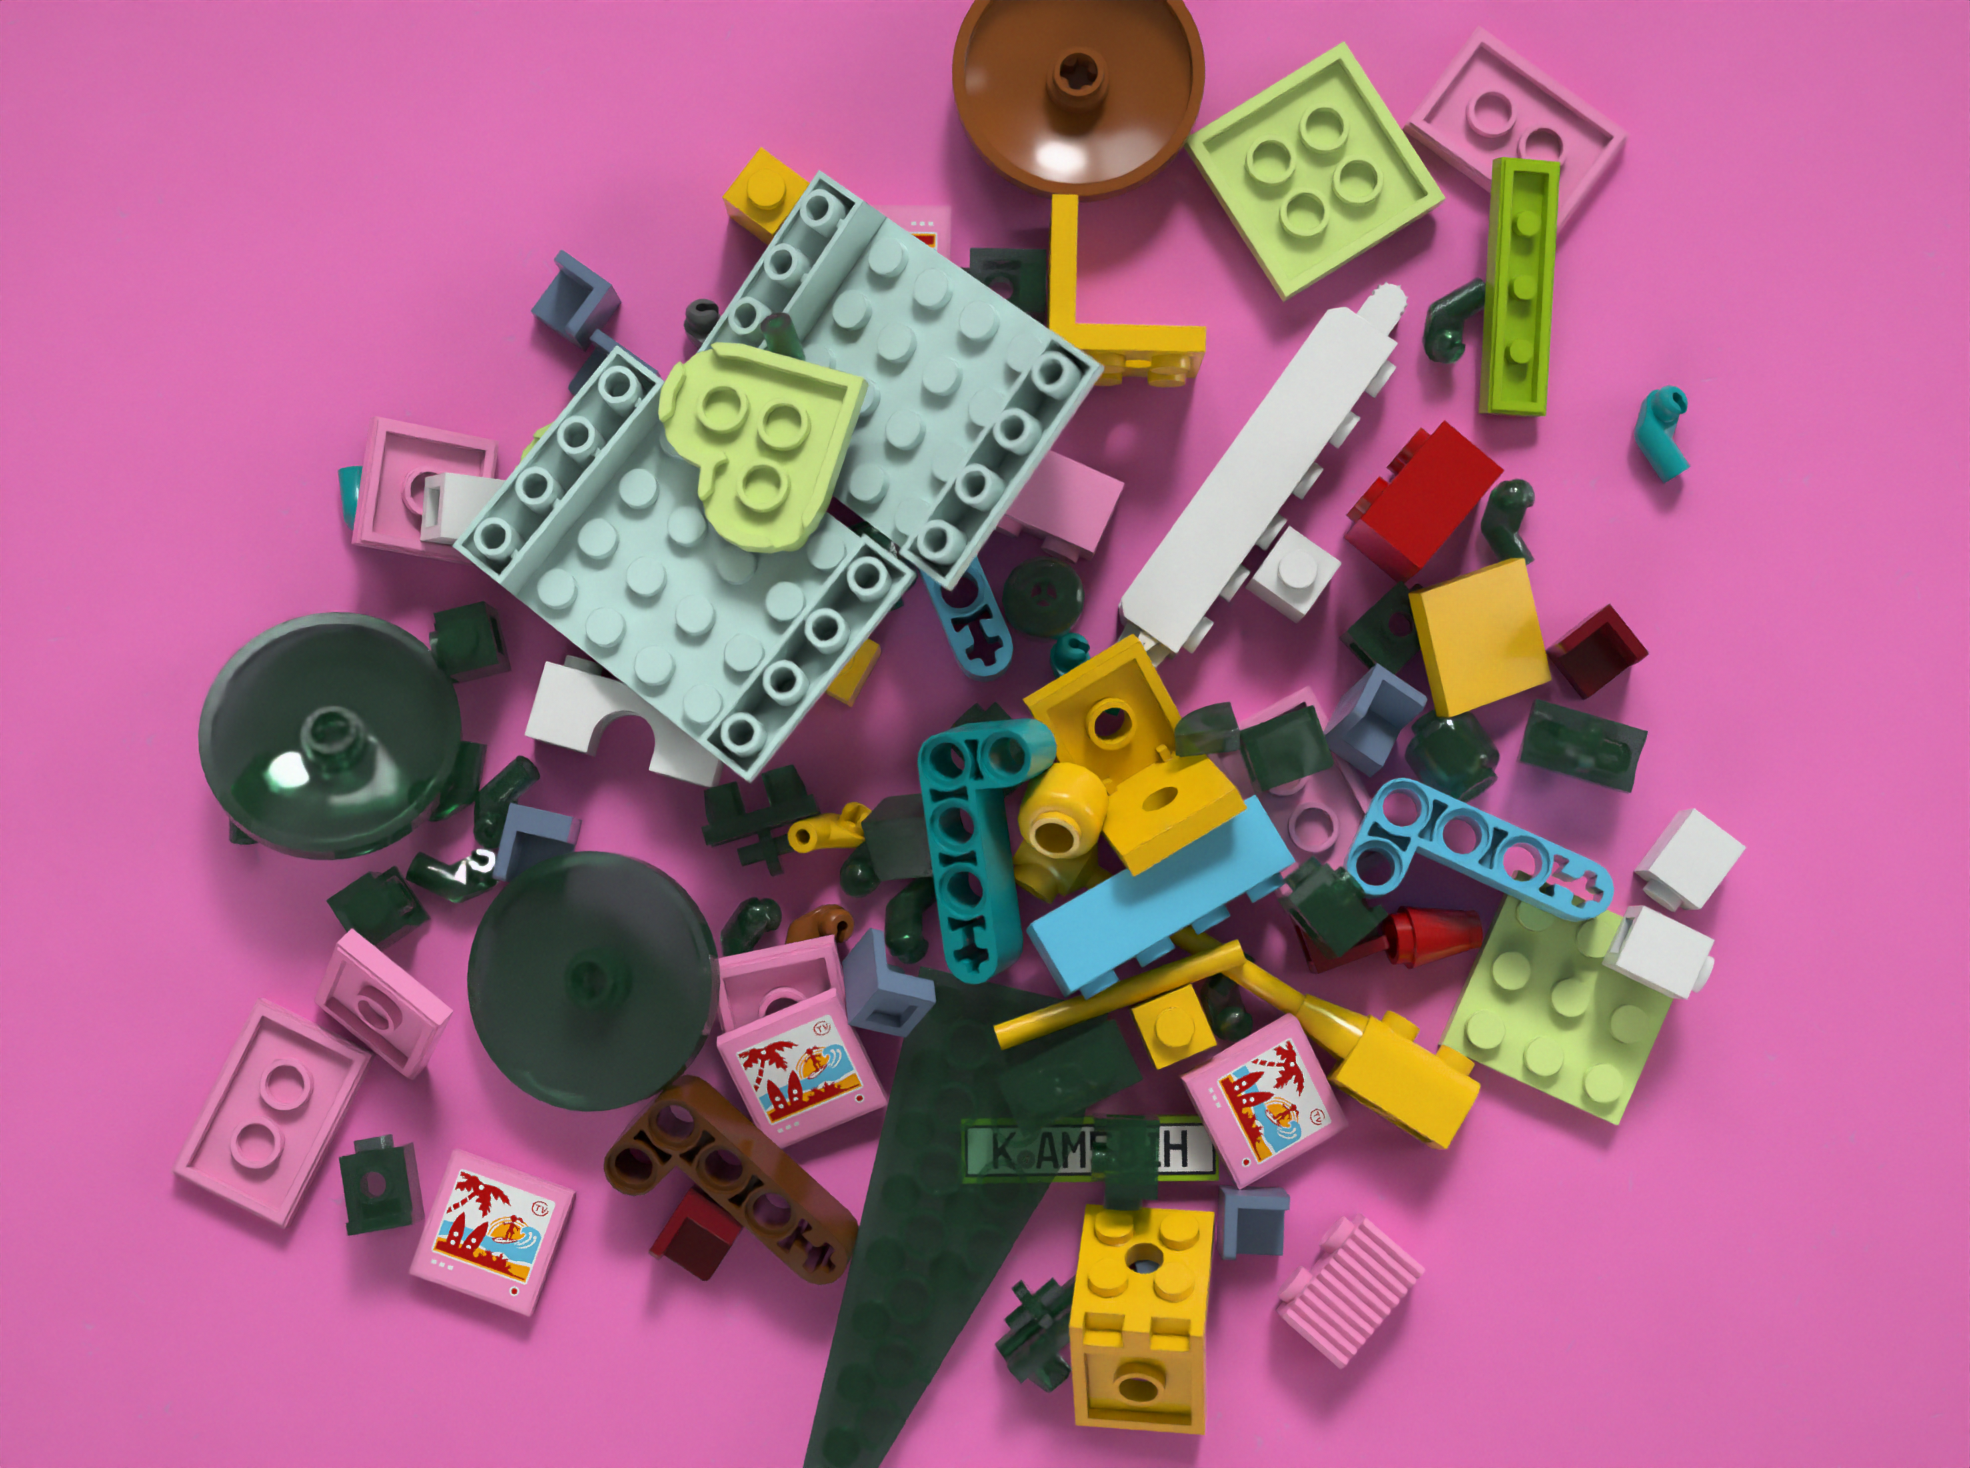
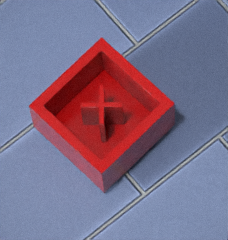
[1343,420,1505,586]

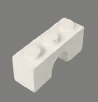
[525,655,724,790]

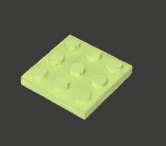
[1184,41,1446,302]
[1438,870,1674,1125]

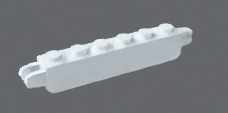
[1118,282,1408,669]

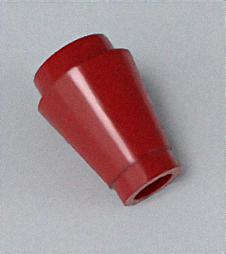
[1382,906,1483,969]

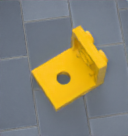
[1047,194,1206,387]
[1022,633,1248,877]
[1069,1204,1215,1435]

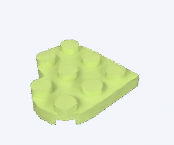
[658,342,869,554]

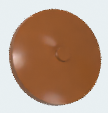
[952,0,1205,202]

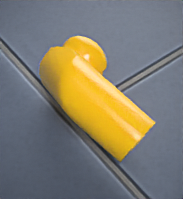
[788,802,875,853]

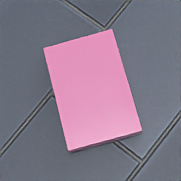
[1402,25,1631,235]
[1197,685,1387,913]
[170,998,376,1229]

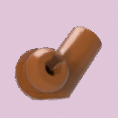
[785,904,855,944]

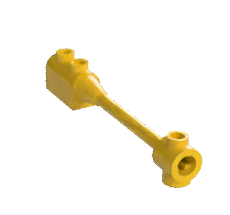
[1012,839,1480,1149]

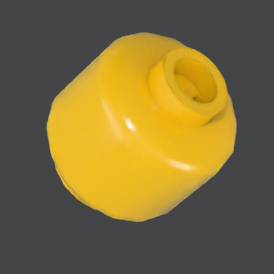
[1017,762,1109,859]

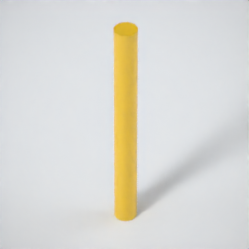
[993,939,1246,1051]

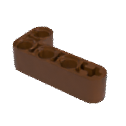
[603,1074,860,1285]

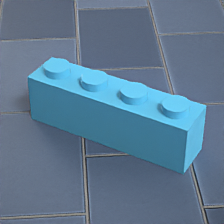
[1026,794,1296,1000]

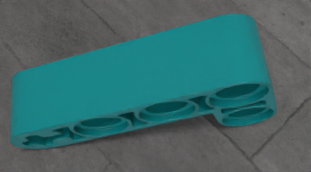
[918,718,1057,984]

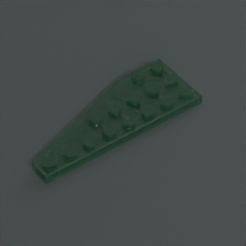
[803,966,1108,1468]

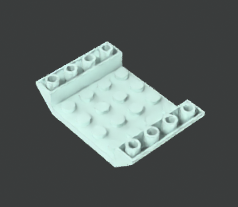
[697,170,1105,591]
[453,345,917,784]

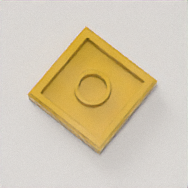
[1408,558,1552,718]

